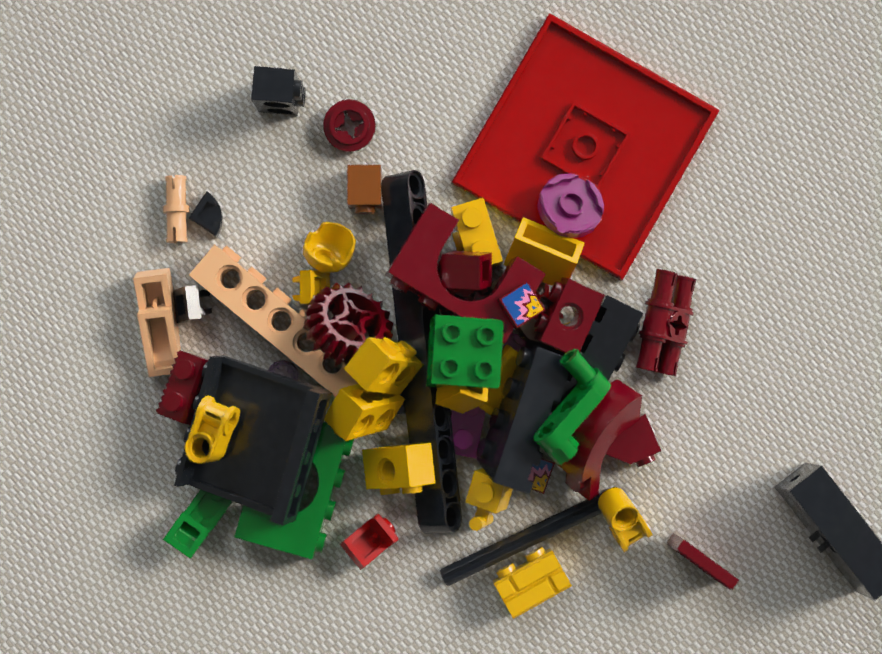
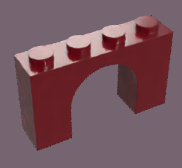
[385,202,546,344]

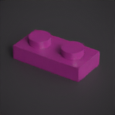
[451,407,486,459]

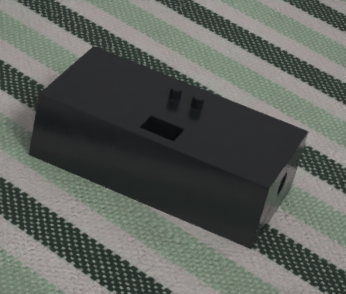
[775,463,882,600]

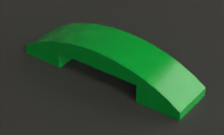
[163,489,233,559]

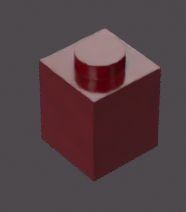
[438,251,492,290]

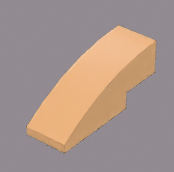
[133,268,181,377]

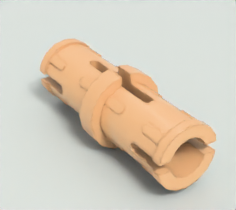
[163,175,190,243]

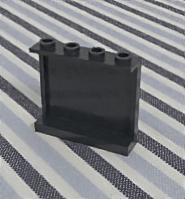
[174,355,332,526]

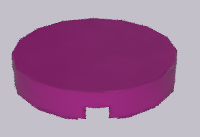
[537,173,604,238]

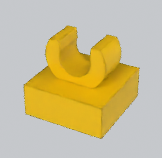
[292,270,330,305]

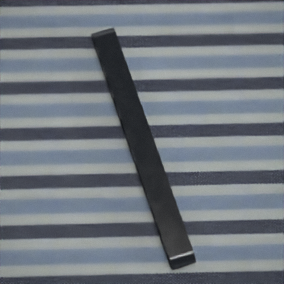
[381,170,462,534]

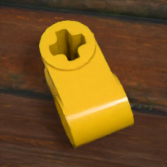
[185,395,240,463]
[598,487,652,553]

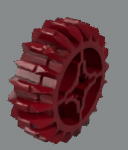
[303,282,394,367]

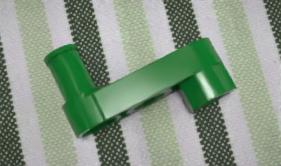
[534,349,611,465]

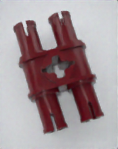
[636,269,697,376]

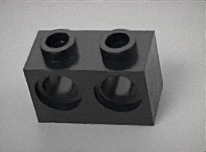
[251,66,306,116]

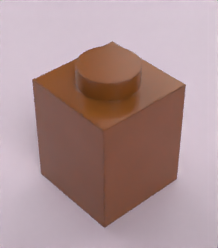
[347,165,382,214]

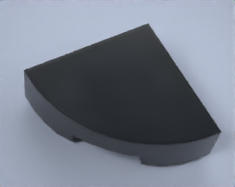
[189,191,223,237]

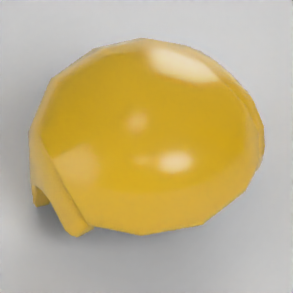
[303,222,356,273]

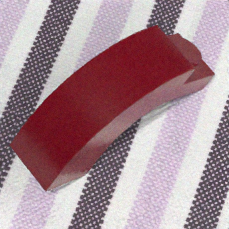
[557,379,642,501]

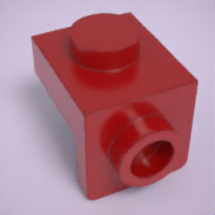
[340,514,399,570]

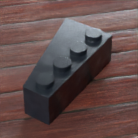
[551,295,643,412]
[476,339,569,494]

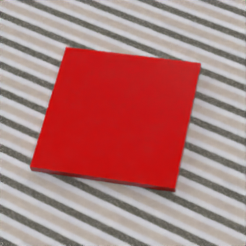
[451,13,720,281]

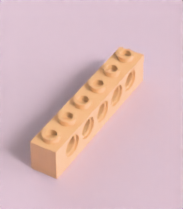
[189,244,358,397]

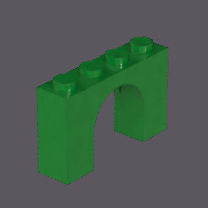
[234,421,354,560]

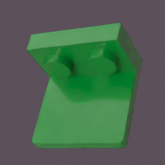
[426,315,504,389]

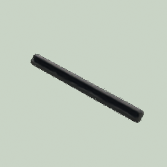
[440,487,616,586]

